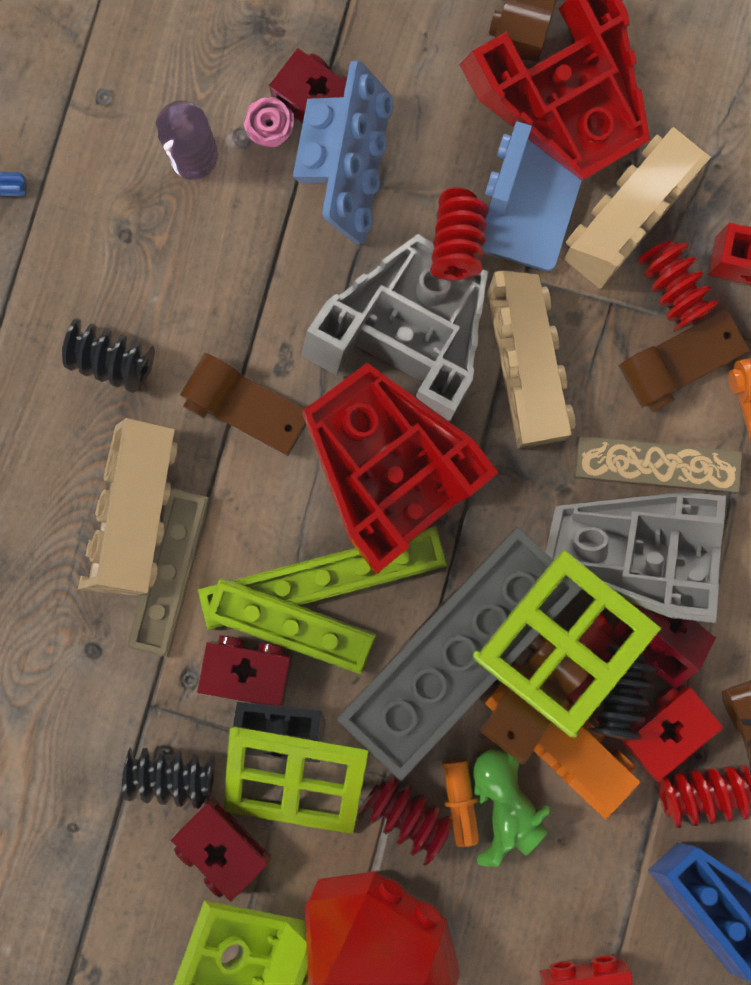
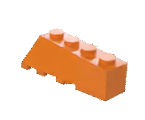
[479,662,641,820]

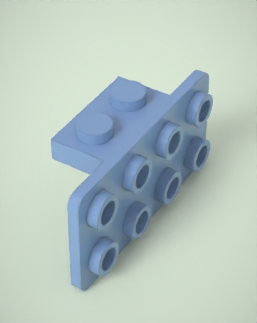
[293,61,393,244]
[482,121,581,272]

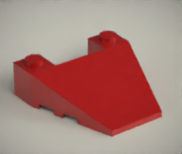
[459,0,650,181]

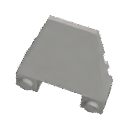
[301,234,488,422]

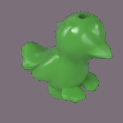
[473,749,551,867]

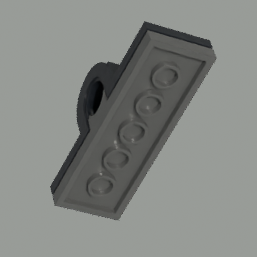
[337,527,582,781]

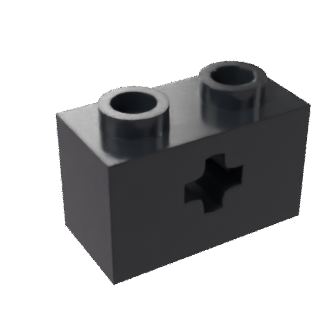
[233,702,325,763]

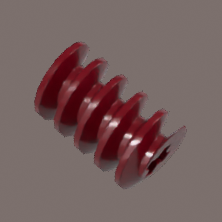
[358,773,453,866]

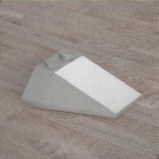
[545,492,726,623]

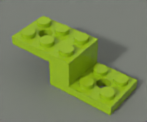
[174,900,308,985]

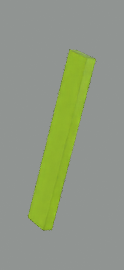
[198,527,447,630]

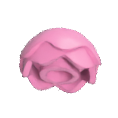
[244,97,294,147]

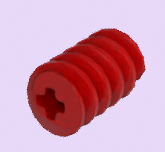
[430,187,489,281]
[637,240,719,332]
[658,764,751,828]

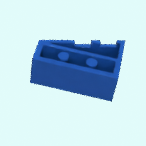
[648,842,751,982]

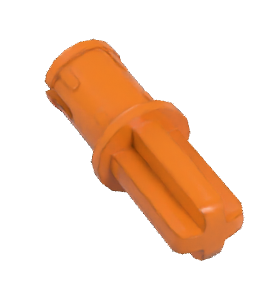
[442,759,479,847]

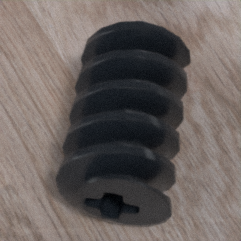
[62,318,155,393]
[586,646,658,741]
[122,747,215,809]

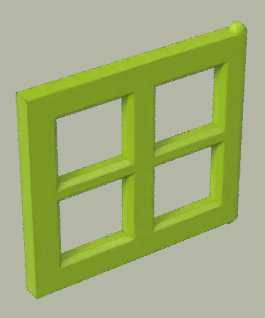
[473,549,661,737]
[223,727,368,834]

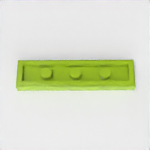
[205,577,376,675]

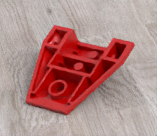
[302,363,499,574]
[304,872,460,985]

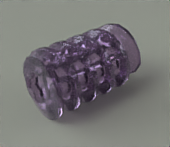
[155,100,218,180]

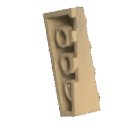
[564,127,711,290]
[487,271,575,449]
[78,418,177,596]

